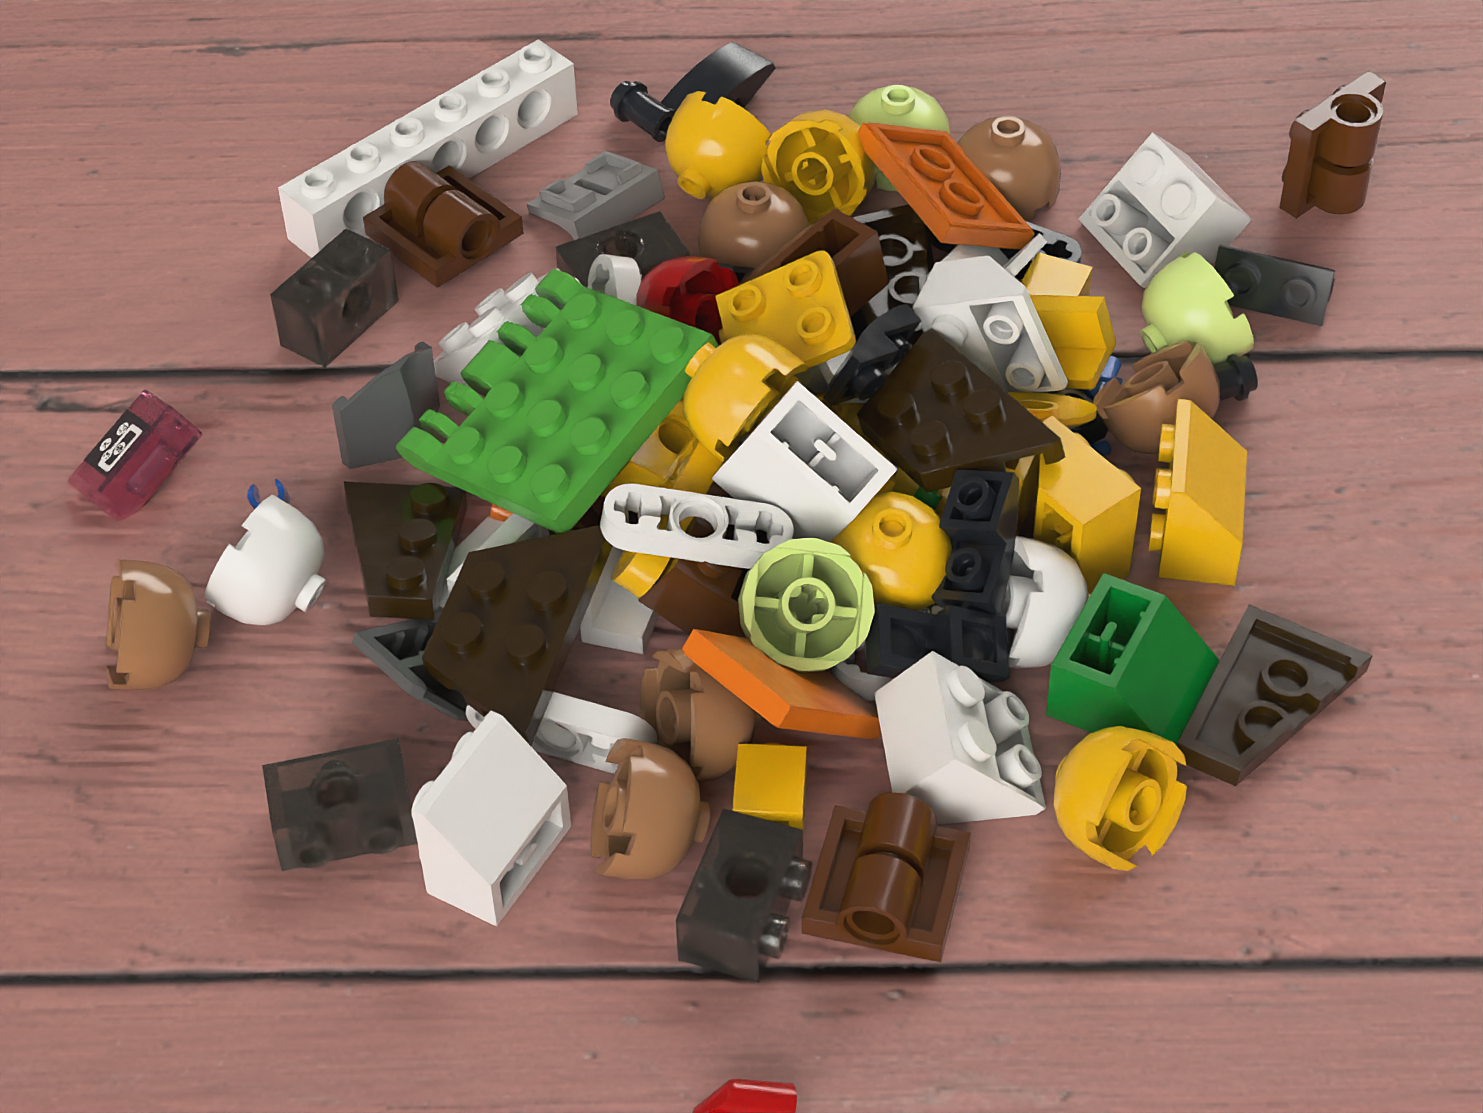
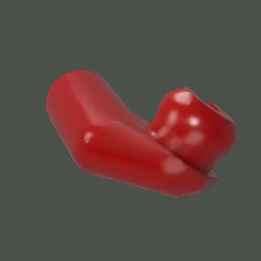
[692,1079,797,1113]

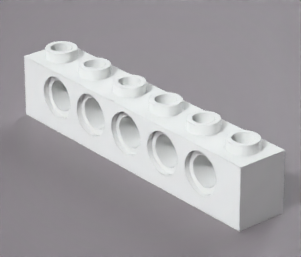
[278,39,578,266]

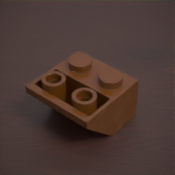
[734,208,889,317]
[638,481,769,638]

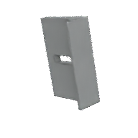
[527,151,665,250]

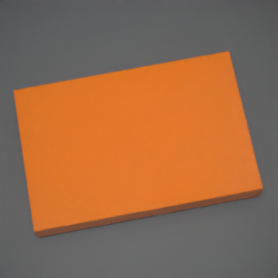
[858,122,1035,250]
[682,629,881,739]

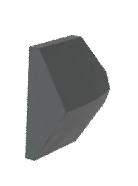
[332,342,440,469]
[352,612,469,721]

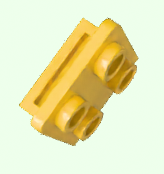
[715,251,856,375]

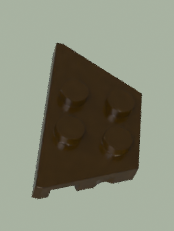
[857,328,1066,493]
[422,525,613,746]

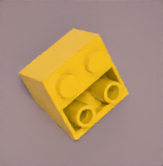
[1148,399,1247,586]
[1033,415,1141,595]

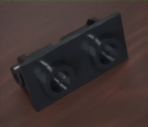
[1214,245,1335,326]

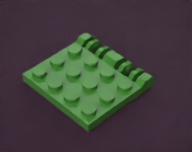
[396,269,719,534]

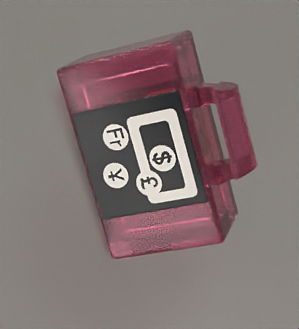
[67,390,203,522]

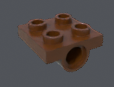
[1279,71,1386,219]
[363,161,524,288]
[802,792,971,963]

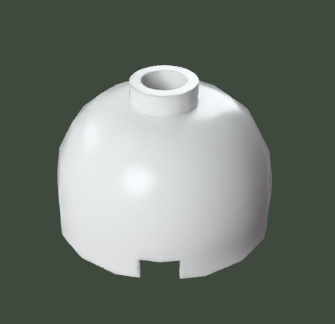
[204,495,327,626]
[996,536,1090,669]

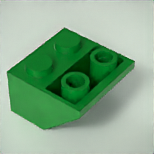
[1046,573,1220,745]

